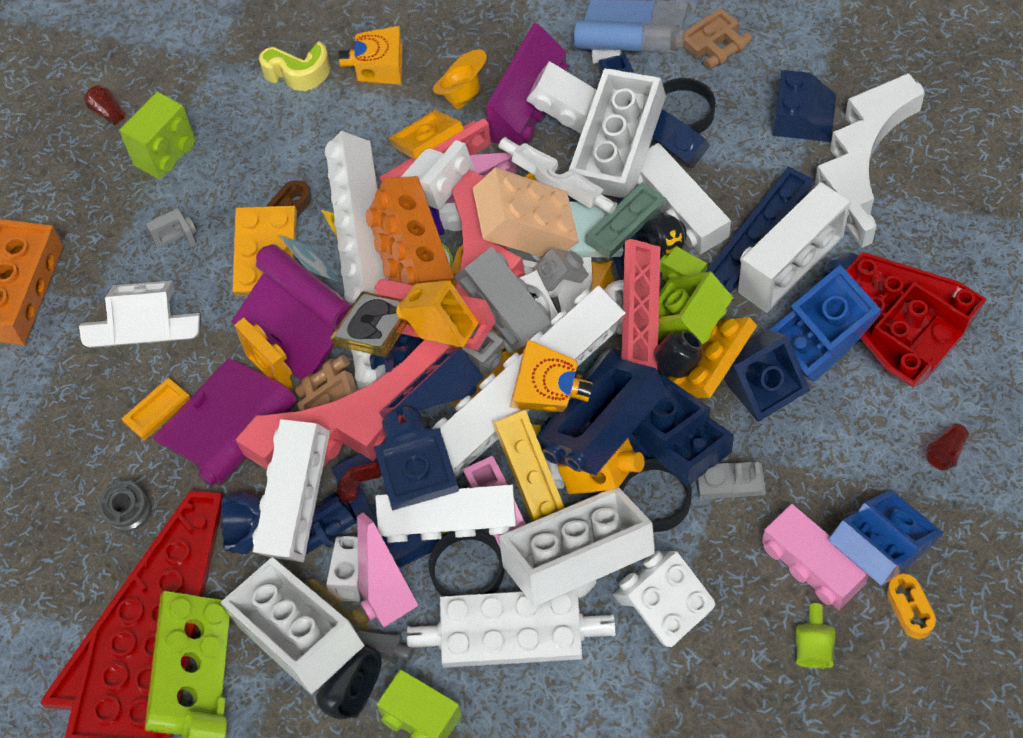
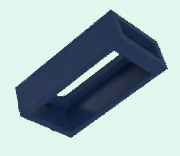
[536,356,667,476]
[331,454,443,568]

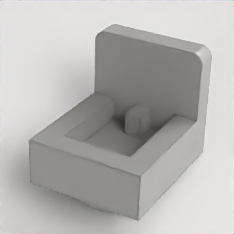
[146,208,197,248]
[533,248,589,291]

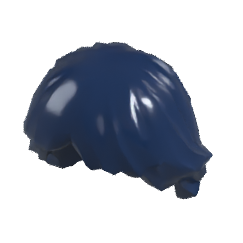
[221,492,261,555]

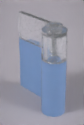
[574,0,688,53]

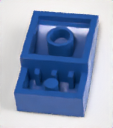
[770,265,882,382]
[829,489,944,586]

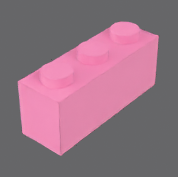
[762,504,869,610]

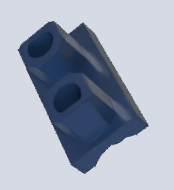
[306,494,357,554]

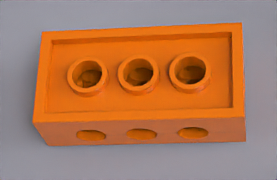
[366,176,454,285]
[0,219,64,346]

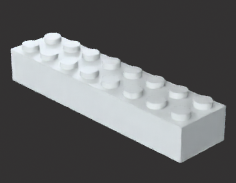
[431,285,626,478]

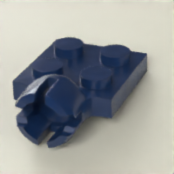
[374,407,459,511]

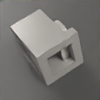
[458,328,504,377]

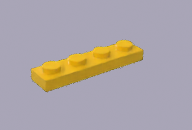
[492,409,565,522]

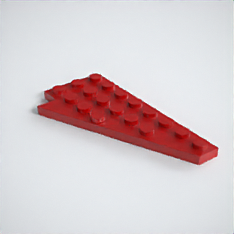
[41,491,223,738]

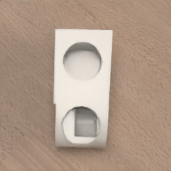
[326,536,362,602]

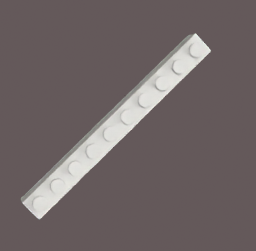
[325,131,401,390]

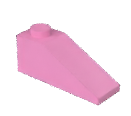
[357,513,419,628]

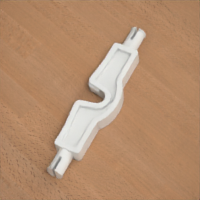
[499,137,617,214]

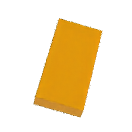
[121,377,190,441]

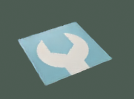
[277,234,341,282]

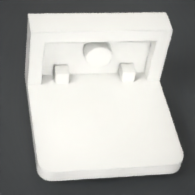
[401,140,474,210]
[612,550,715,647]

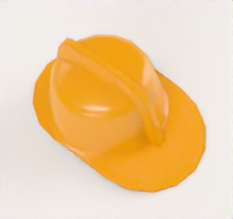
[433,49,487,110]

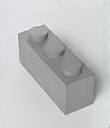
[454,246,551,352]

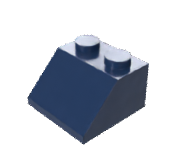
[773,70,836,142]
[724,330,810,422]

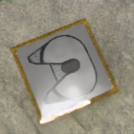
[330,291,408,357]

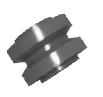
[99,481,152,532]

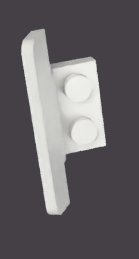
[79,280,200,348]

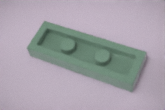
[585,182,666,259]

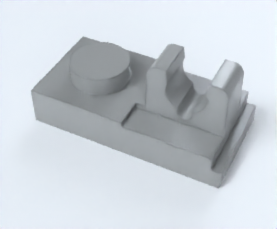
[697,462,766,500]

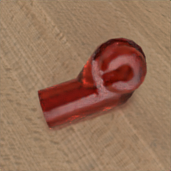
[337,462,381,503]

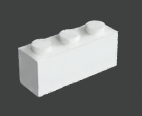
[526,61,597,134]

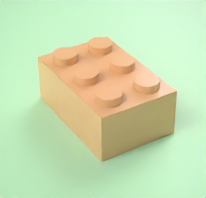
[473,167,579,257]

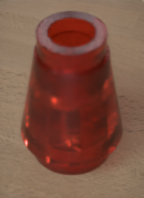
[84,85,125,125]
[926,424,969,471]

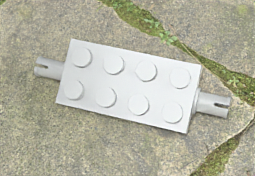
[407,588,615,668]

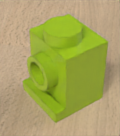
[660,246,707,283]

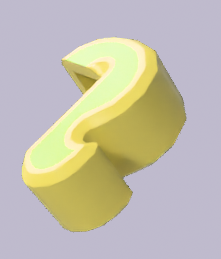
[259,42,331,91]

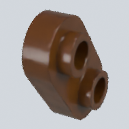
[266,180,311,218]

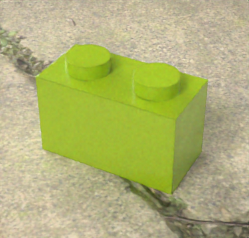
[376,669,462,738]

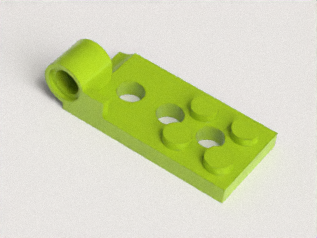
[145,591,230,738]

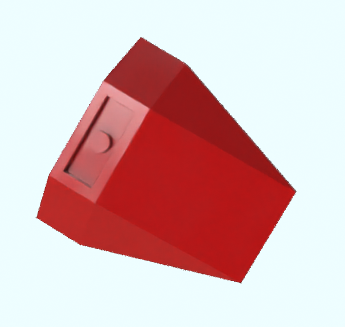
[846,252,987,388]

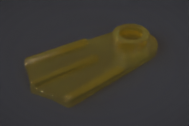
[304,579,369,632]

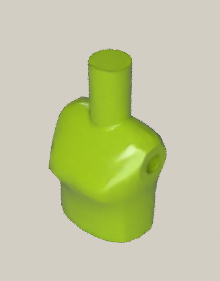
[796,603,835,669]

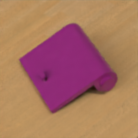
[231,244,354,381]
[153,358,297,487]

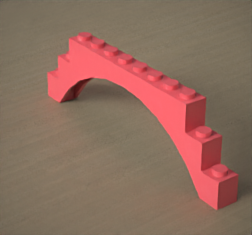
[236,169,525,470]

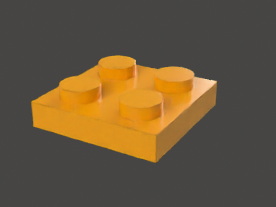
[388,110,464,159]
[234,318,293,390]

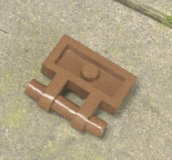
[679,7,752,70]
[295,354,358,411]

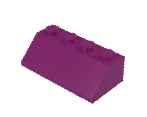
[486,23,569,146]

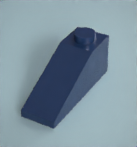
[652,109,710,168]
[379,347,484,418]

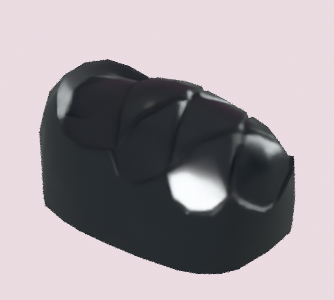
[316,646,382,719]

